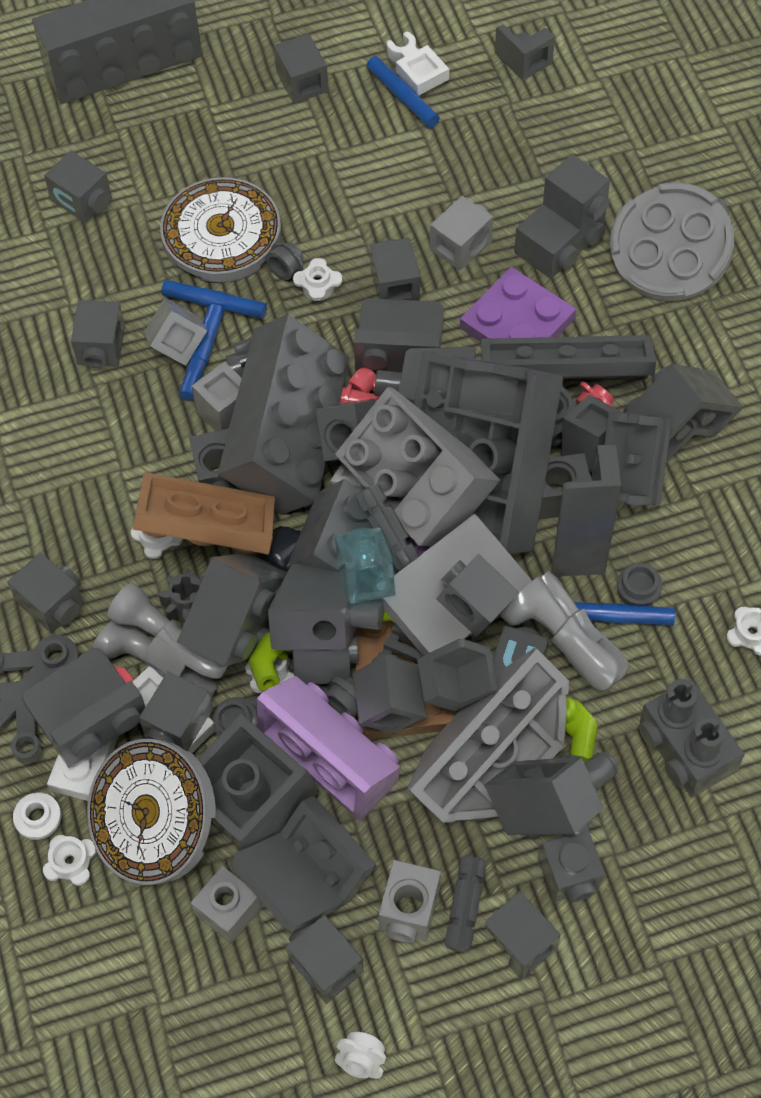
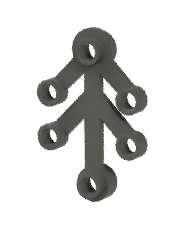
[0,635,79,764]

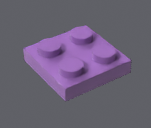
[460,267,576,342]

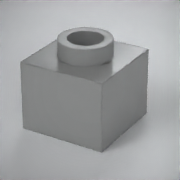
[191,866,262,943]

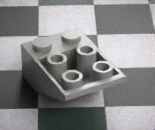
[335,387,500,546]

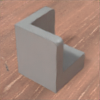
[144,298,207,366]
[191,362,242,431]

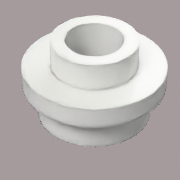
[13,793,61,840]

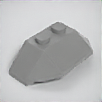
[407,648,569,823]

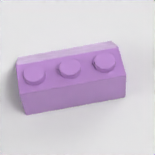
[257,676,401,821]

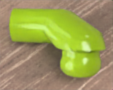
[249,632,292,692]
[565,696,598,763]

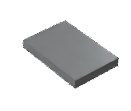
[372,514,532,656]

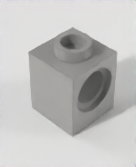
[430,196,493,271]
[379,860,441,943]

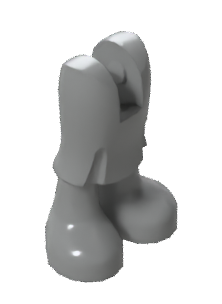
[500,571,629,691]
[92,583,227,699]

